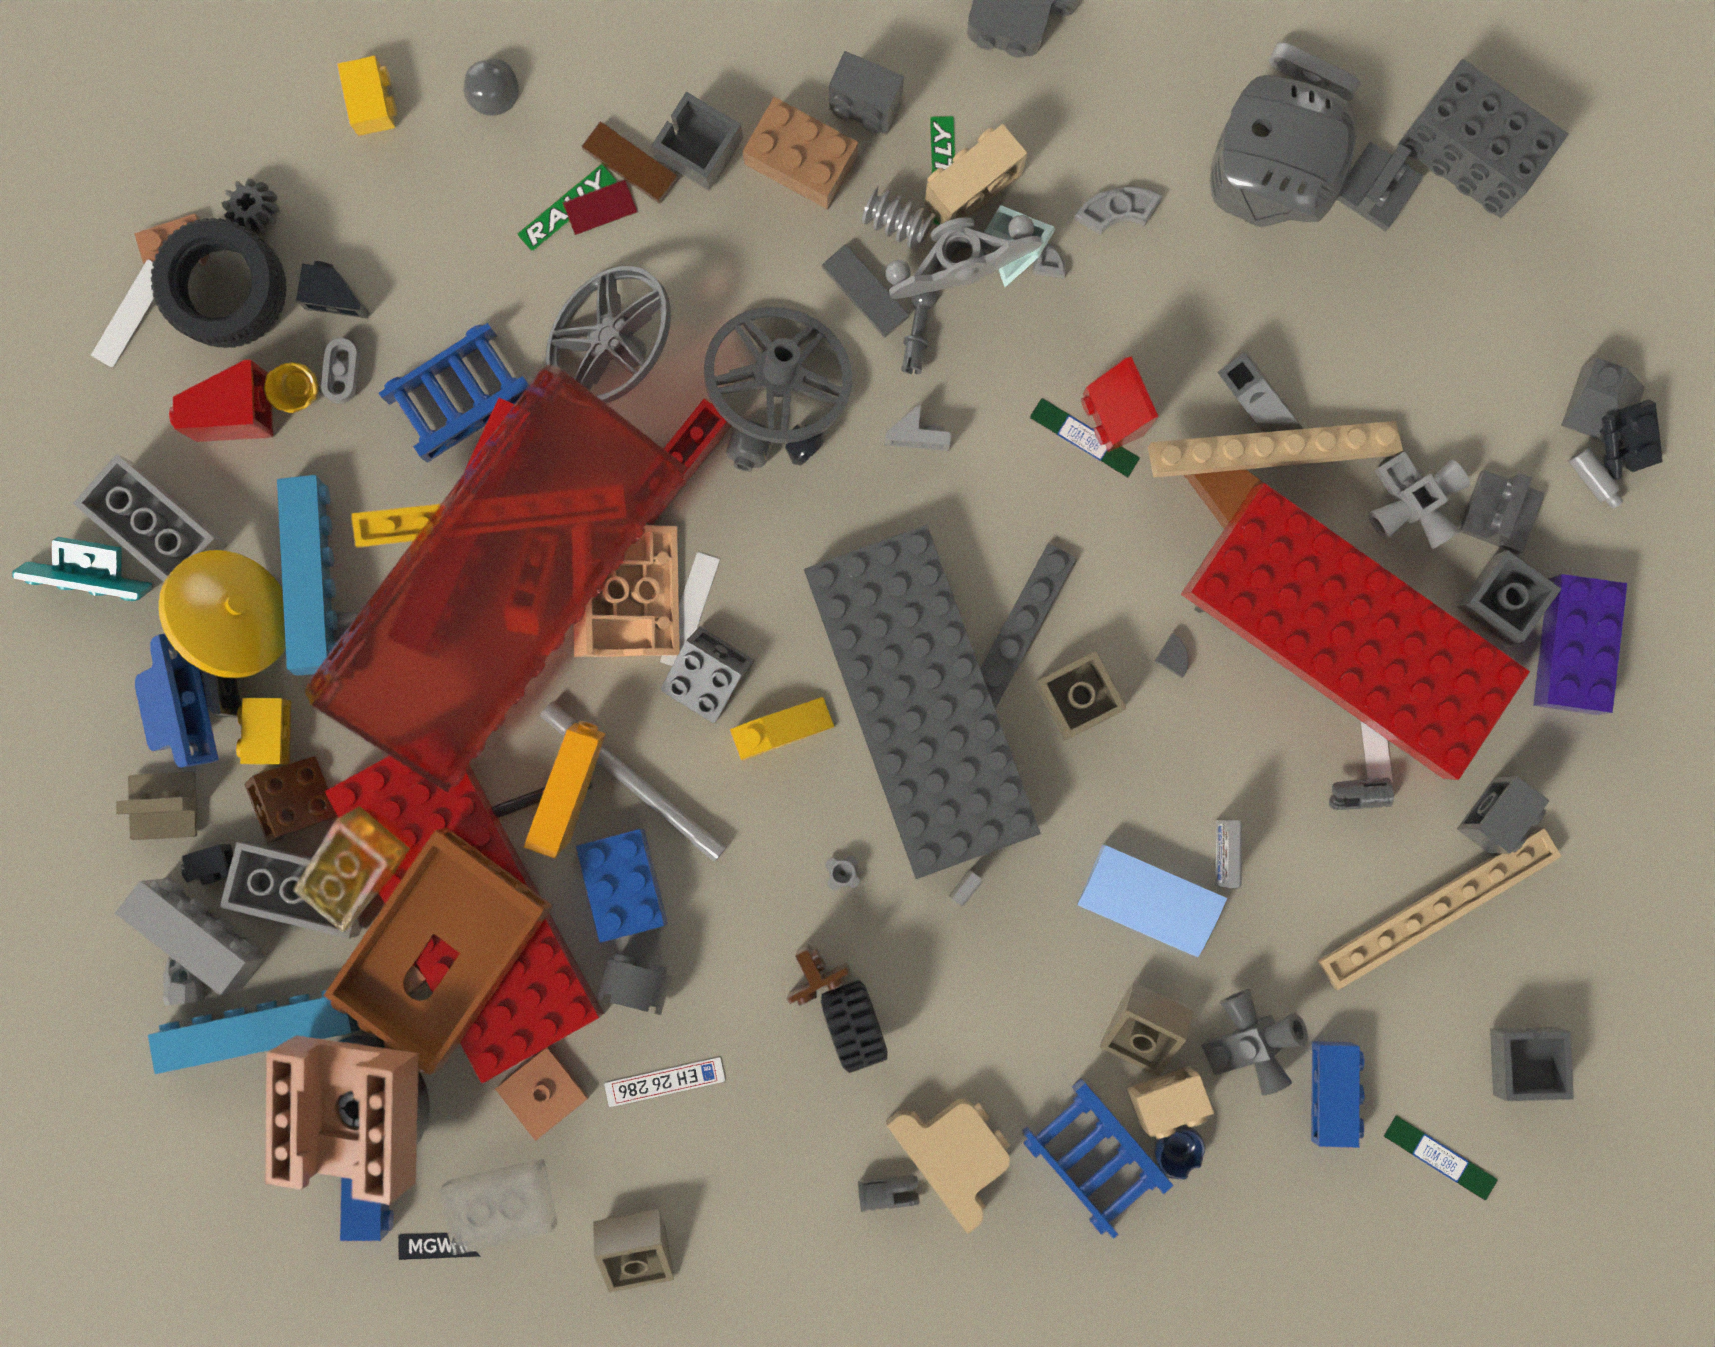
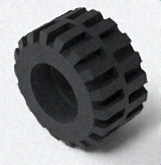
[821,980,888,1073]

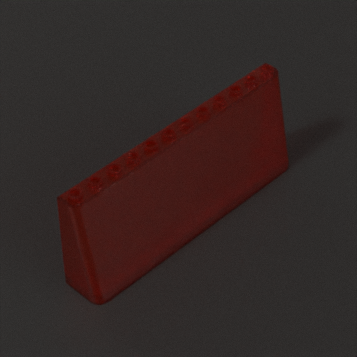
[305,364,687,792]

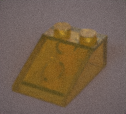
[293,806,410,933]

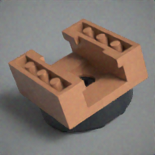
[265,1035,430,1204]

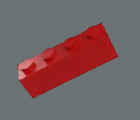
[624,398,732,525]

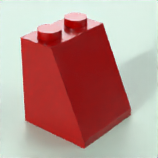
[169,359,274,442]

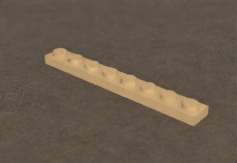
[1148,421,1403,478]
[1318,828,1562,990]

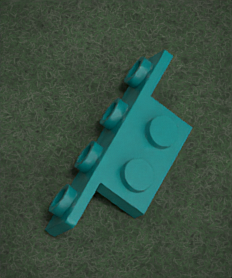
[12,537,152,601]

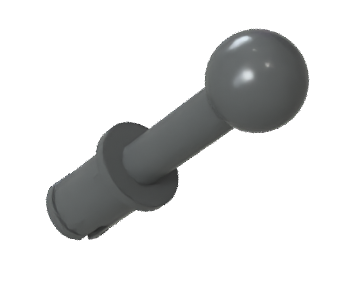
[901,291,936,375]

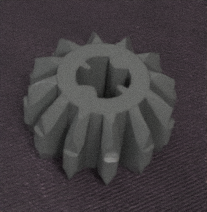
[221,178,280,233]

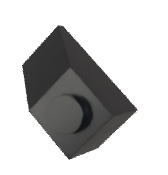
[296,261,369,319]

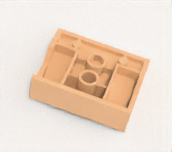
[572,523,680,657]

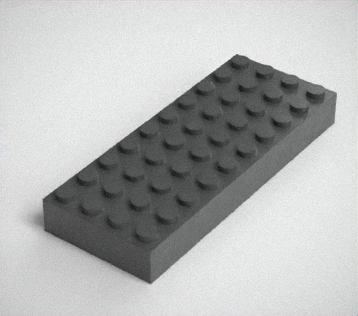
[804,525,1041,879]

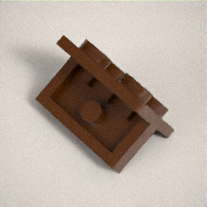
[787,945,850,1006]

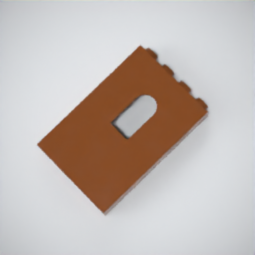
[324,828,553,1076]

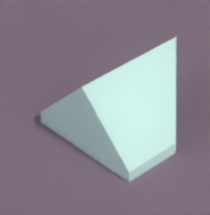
[984,205,1055,287]

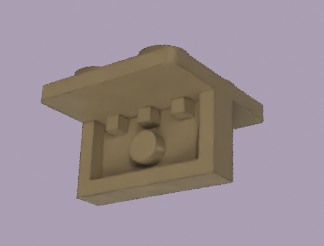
[116,772,197,840]

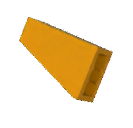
[524,721,606,859]

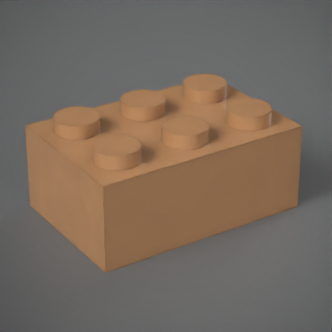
[742,97,858,210]

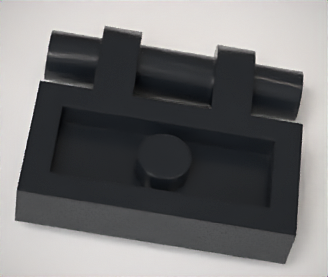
[1600,399,1663,479]

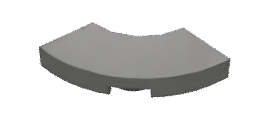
[1074,186,1163,235]

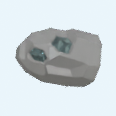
[163,957,205,1005]

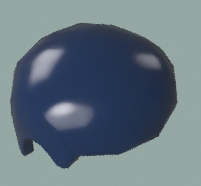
[1154,1125,1205,1180]

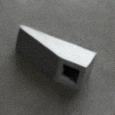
[1217,352,1304,432]

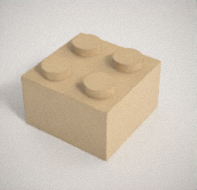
[1127,1066,1214,1139]

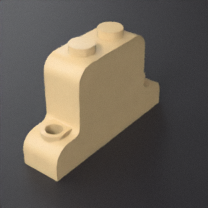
[886,1099,1011,1234]

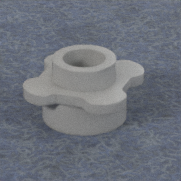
[826,856,860,890]

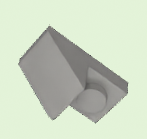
[885,404,951,451]

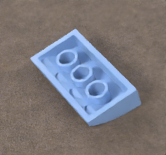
[1077,845,1227,957]

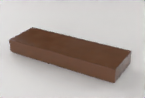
[582,121,678,204]

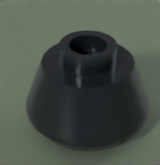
[785,424,826,466]

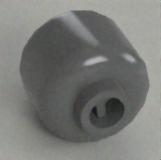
[726,421,773,472]

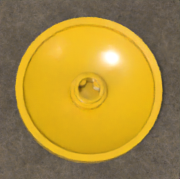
[159,550,286,678]

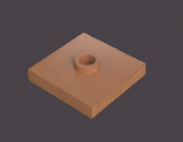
[495,1047,589,1141]

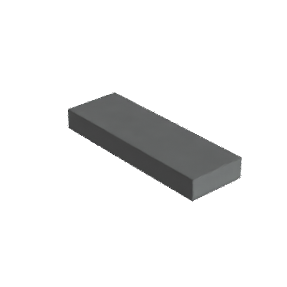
[822,244,909,338]

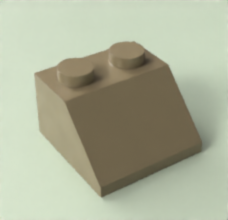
[1100,982,1194,1077]
[593,1209,674,1292]

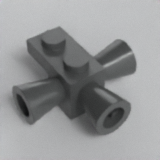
[1201,989,1308,1095]

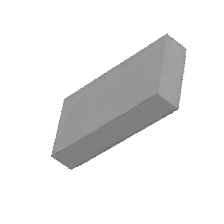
[949,870,982,906]

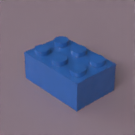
[576,829,668,943]

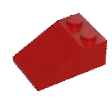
[1081,356,1159,452]

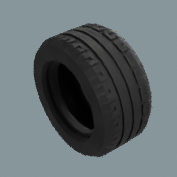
[150,218,287,348]

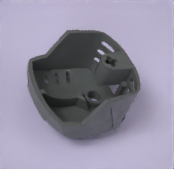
[1210,75,1357,227]

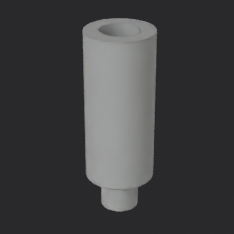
[1569,447,1623,509]

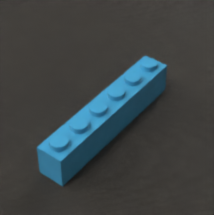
[277,475,340,676]
[148,990,360,1074]

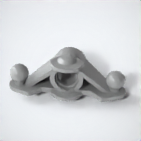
[886,215,1042,299]

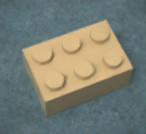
[925,124,1028,224]

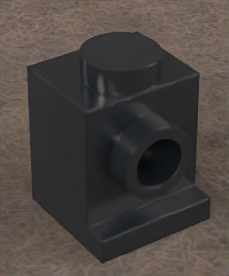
[181,844,234,885]

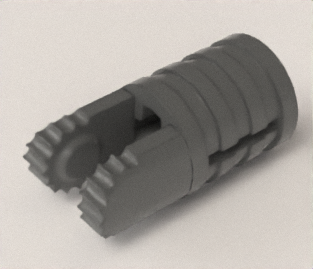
[1329,777,1394,810]
[858,1175,920,1212]

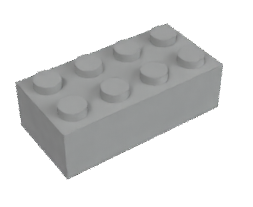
[73,454,227,582]
[220,841,373,938]
[115,878,267,995]

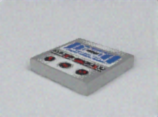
[1215,820,1242,888]

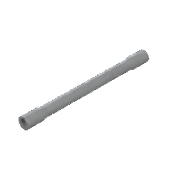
[540,701,727,862]

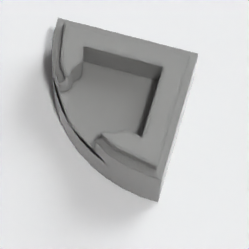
[1032,243,1065,279]

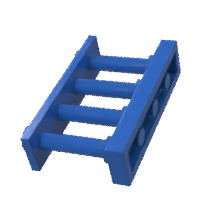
[379,323,535,463]
[1022,1078,1174,1239]

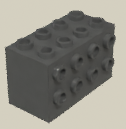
[1397,58,1569,218]

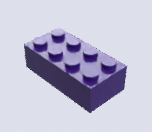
[1533,574,1627,715]

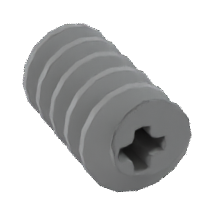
[862,186,935,249]

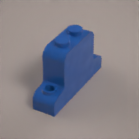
[135,634,219,768]

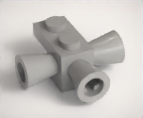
[1369,451,1470,549]

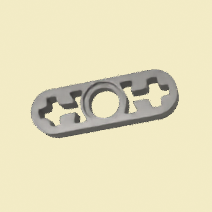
[1269,43,1360,101]

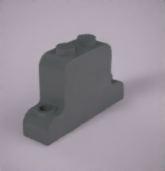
[967,0,1079,58]

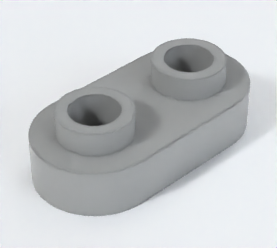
[321,338,360,404]

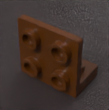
[244,756,337,844]

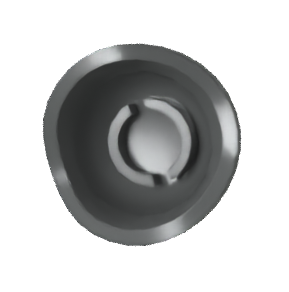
[464,59,518,116]

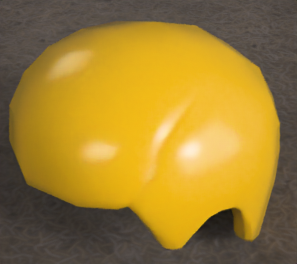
[264,362,319,413]

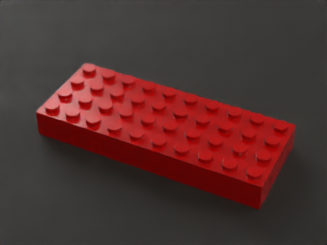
[1181,483,1530,780]
[325,727,604,1084]

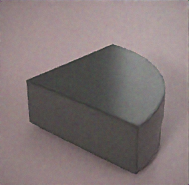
[1154,633,1188,678]

